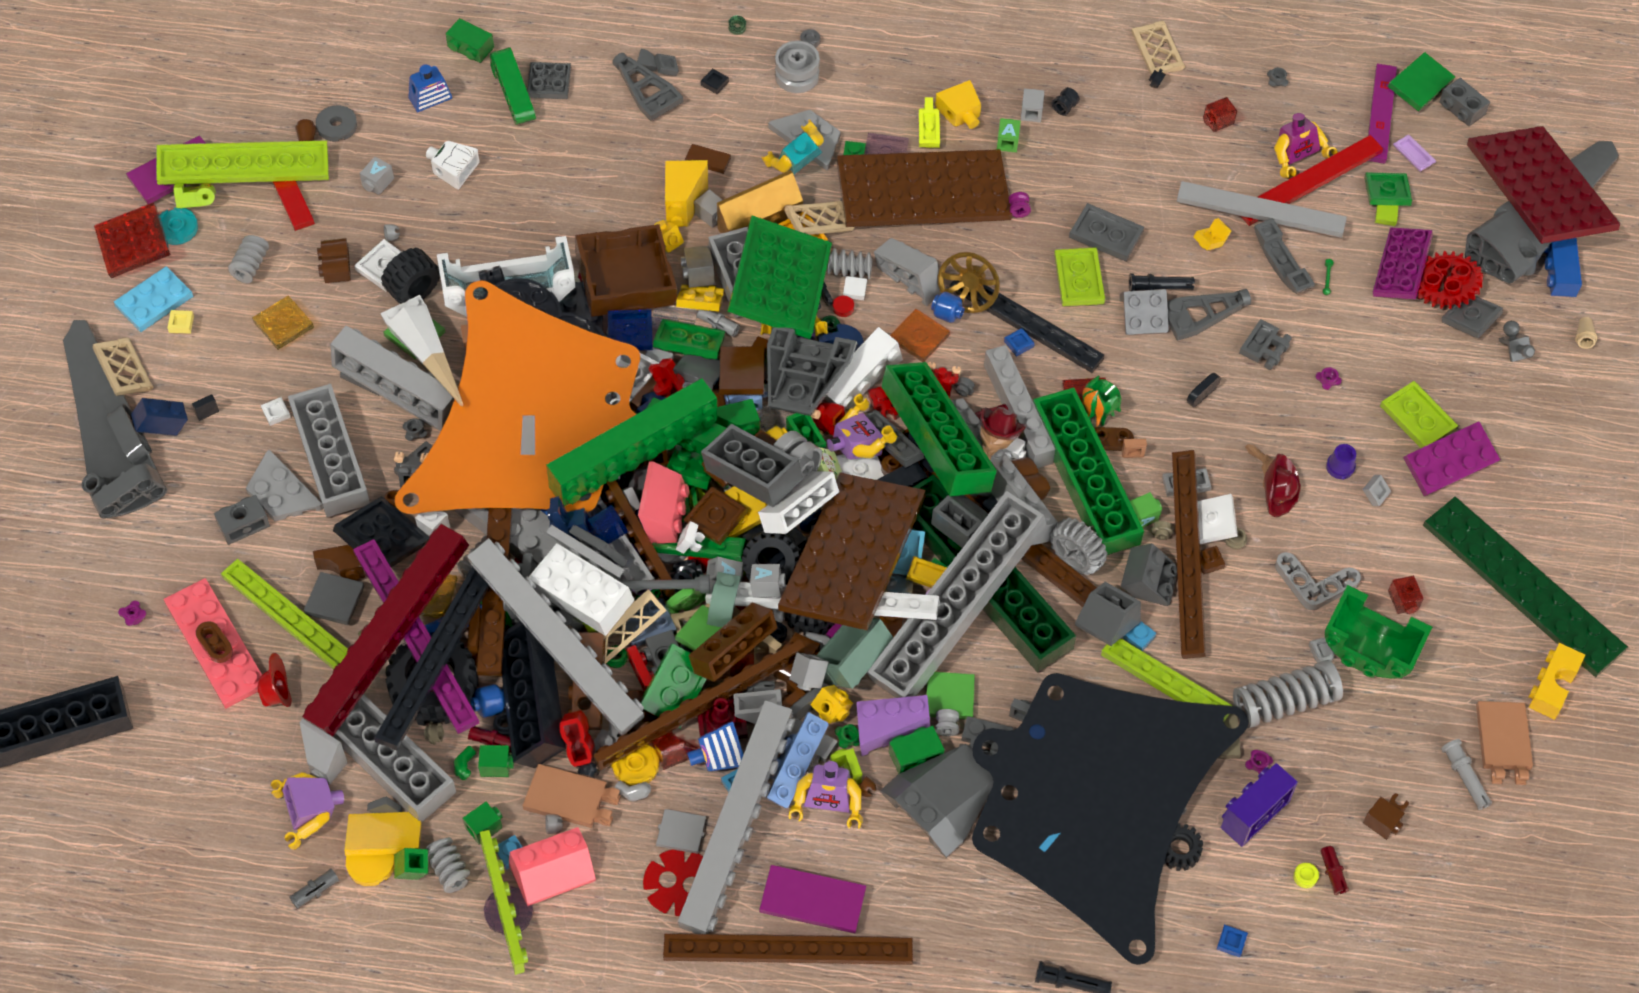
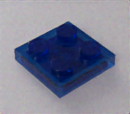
[608,309,653,351]

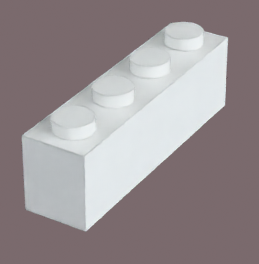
[758,471,839,534]

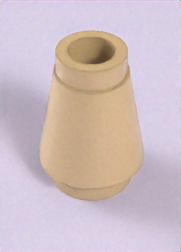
[1575,317,1598,349]

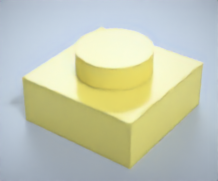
[167,310,194,334]

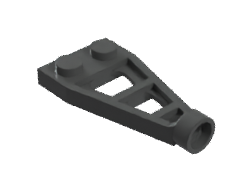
[612,53,684,121]
[1167,289,1251,341]

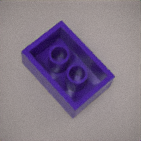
[1220,763,1298,847]

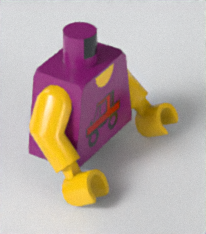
[1274,113,1338,178]

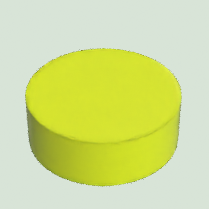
[1293,863,1319,888]

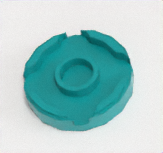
[155,207,198,245]

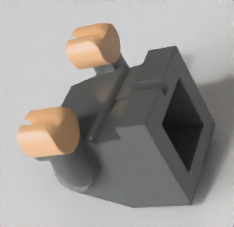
[394,452,428,489]

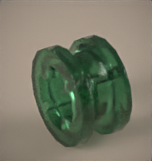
[728,16,746,35]

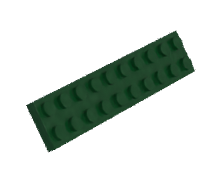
[1423,497,1628,678]

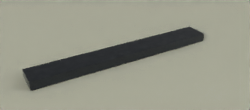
[949,273,1105,373]

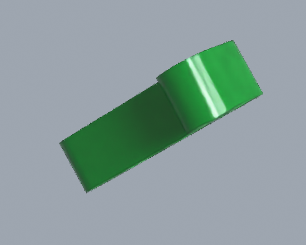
[490,47,536,125]

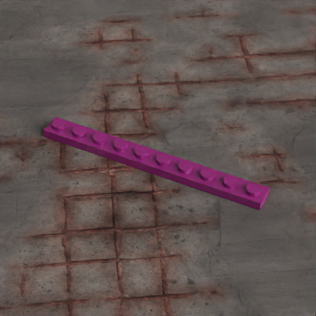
[353,539,480,734]

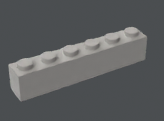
[984,345,1056,468]

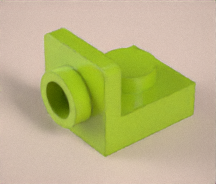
[830,748,862,784]

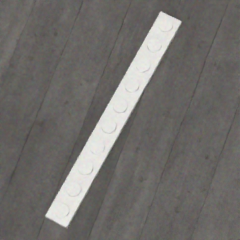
[705,580,940,620]

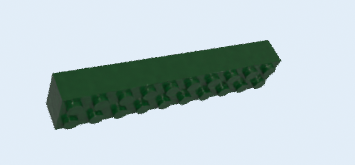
[913,474,1076,673]

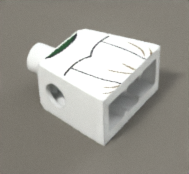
[426,141,479,190]

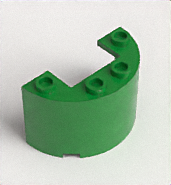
[1325,585,1433,679]

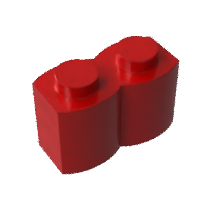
[560,710,595,767]

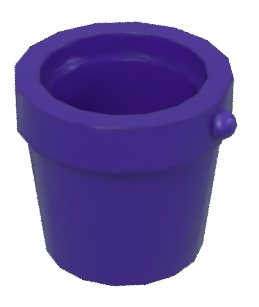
[1326,444,1356,479]

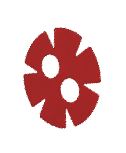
[643,849,703,916]

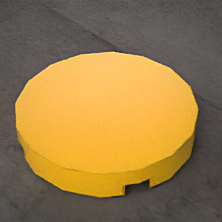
[612,745,659,786]
[345,854,394,886]

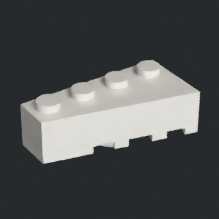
[824,327,903,411]

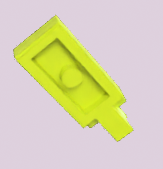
[918,97,940,148]

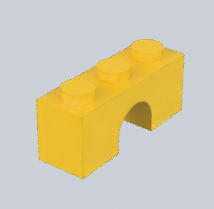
[1528,643,1585,720]

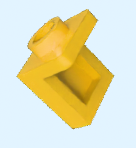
[1193,218,1231,251]
[654,220,684,253]

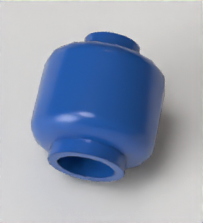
[931,292,965,323]
[471,684,506,718]

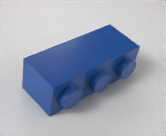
[1544,238,1582,297]

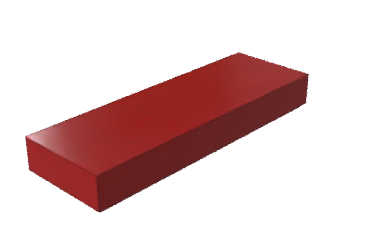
[273,181,315,231]

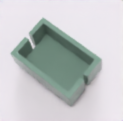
[816,618,893,689]

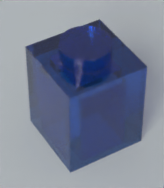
[588,505,629,544]

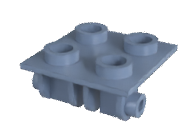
[626,598,676,648]

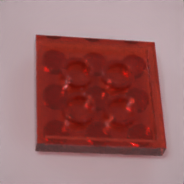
[94,202,171,278]

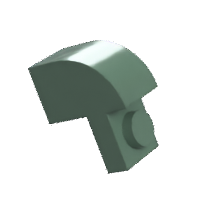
[707,572,741,627]

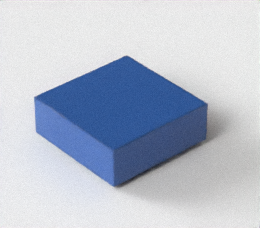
[1004,328,1034,357]
[1216,924,1248,958]

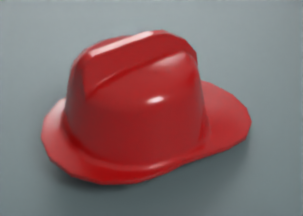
[257,653,292,707]

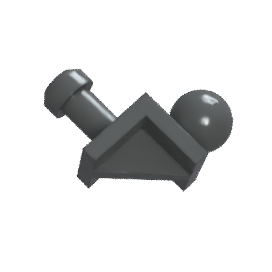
[1499,320,1535,362]

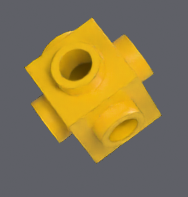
[810,685,854,724]

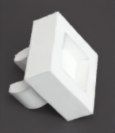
[676,521,705,554]

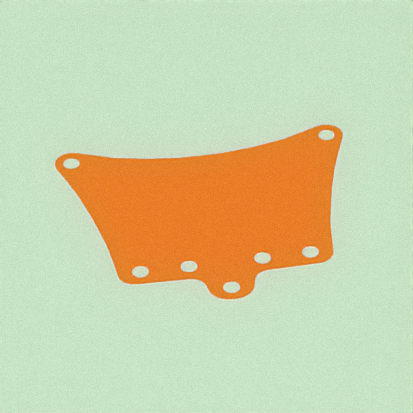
[395,281,640,514]

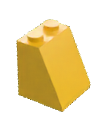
[665,160,708,227]

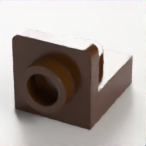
[782,680,806,708]

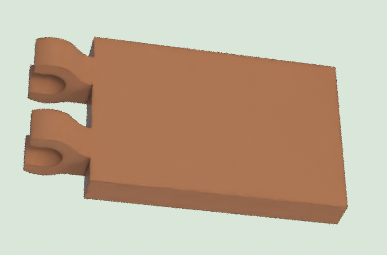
[1476,701,1533,785]
[522,764,621,828]

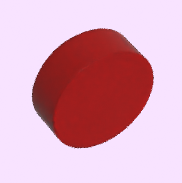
[833,295,854,317]

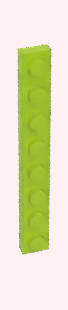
[221,558,348,670]

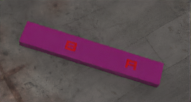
[1368,63,1397,164]

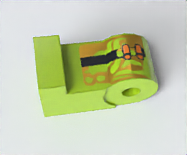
[174,183,216,208]

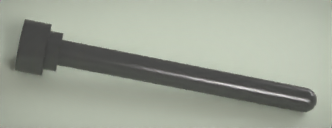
[619,574,710,593]

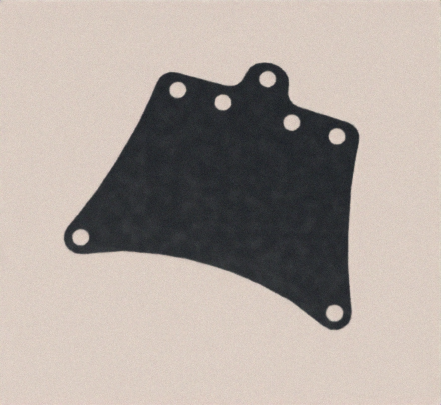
[972,673,1248,965]

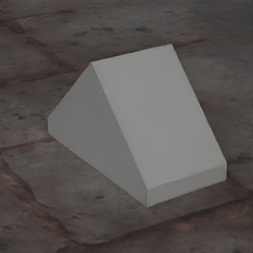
[734,689,782,724]

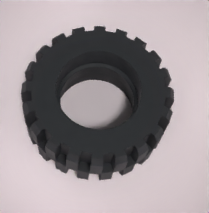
[385,633,479,726]

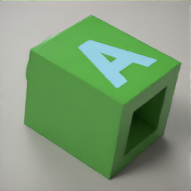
[997,118,1021,153]
[1130,492,1162,528]

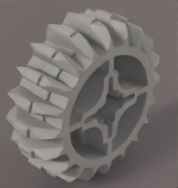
[1049,518,1108,575]

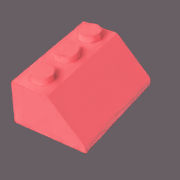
[638,462,689,544]
[509,827,596,906]

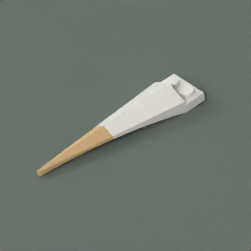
[381,295,463,406]

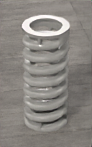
[1233,660,1343,729]

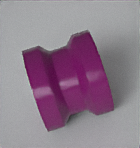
[1009,192,1031,218]

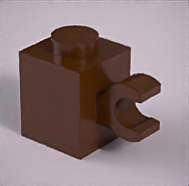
[1363,793,1409,840]

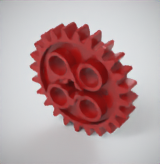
[1418,251,1483,309]

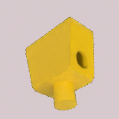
[935,80,981,129]

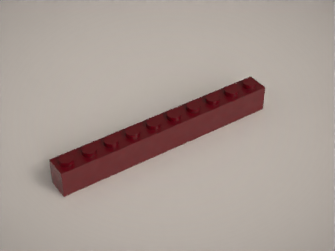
[302,524,469,737]

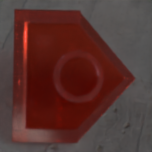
[651,731,699,770]

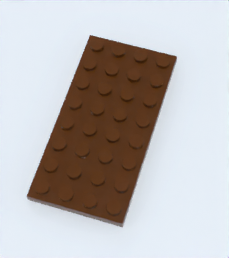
[836,149,1012,227]
[778,472,926,631]

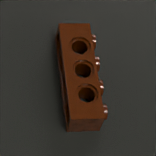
[688,602,777,682]
[568,632,606,730]

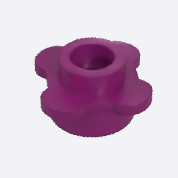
[1315,367,1342,390]
[118,601,146,626]
[1245,749,1273,774]

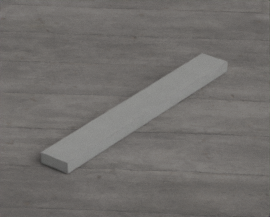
[1177,181,1347,238]

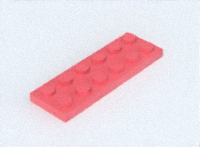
[163,578,262,709]

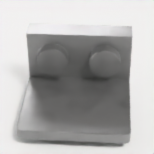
[1119,289,1169,335]

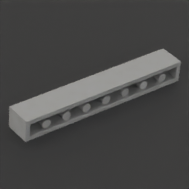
[951,398,1058,545]

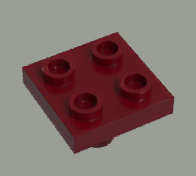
[697,692,748,739]

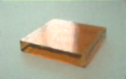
[890,309,950,362]

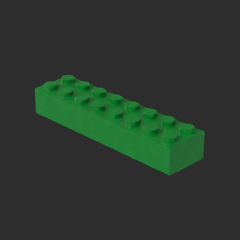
[881,362,997,496]
[546,378,717,507]
[1033,387,1144,555]

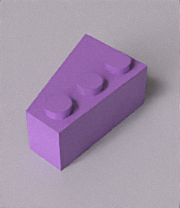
[856,695,930,756]

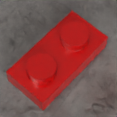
[627,645,654,692]

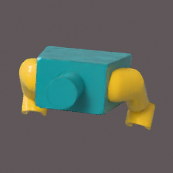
[761,119,824,174]

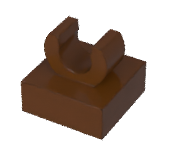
[1200,545,1226,575]

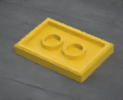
[344,812,422,856]

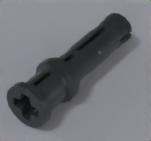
[1128,273,1195,291]
[1035,961,1112,993]

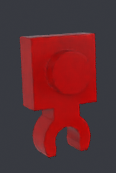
[867,386,898,420]

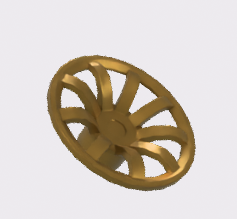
[938,252,1000,313]

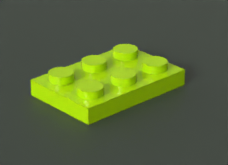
[1054,248,1105,306]
[1380,381,1458,448]

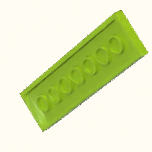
[157,140,329,185]

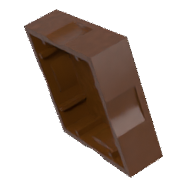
[575,224,677,317]

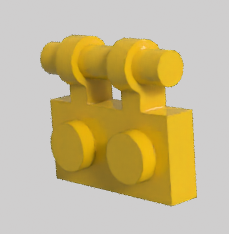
[676,284,724,312]

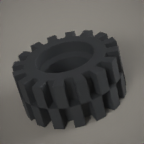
[1164,823,1203,871]

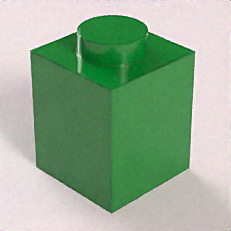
[478,745,514,777]
[463,801,503,845]
[394,848,428,880]

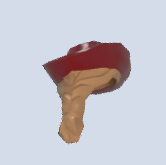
[980,407,1027,459]
[1245,444,1301,517]

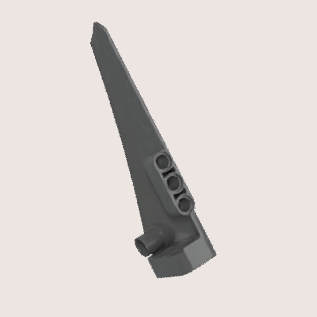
[1465,141,1619,283]
[63,320,167,519]

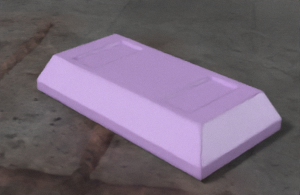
[1393,135,1436,172]

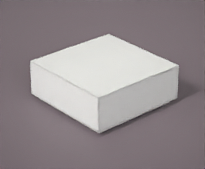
[843,276,867,300]
[261,397,291,426]

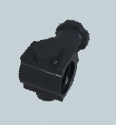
[670,559,705,591]

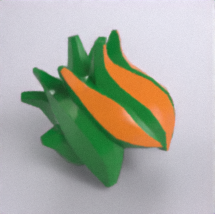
[1081,375,1122,427]

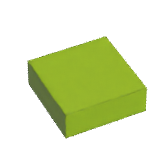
[1375,205,1399,226]

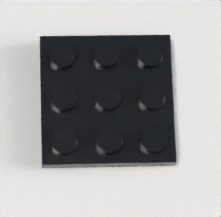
[333,496,430,567]

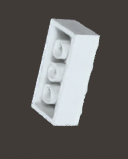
[529,543,634,636]

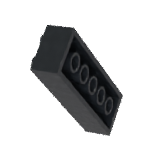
[502,621,566,768]
[0,676,134,768]

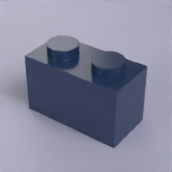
[131,398,188,436]

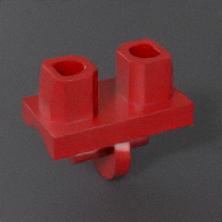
[648,358,685,398]

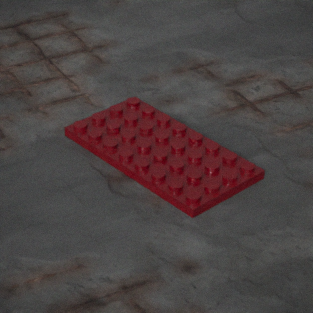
[1467,126,1620,244]

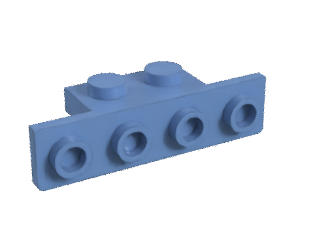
[766,712,828,808]

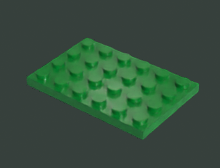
[727,215,832,339]

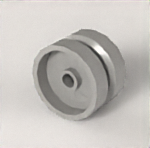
[775,41,820,93]
[773,431,822,478]

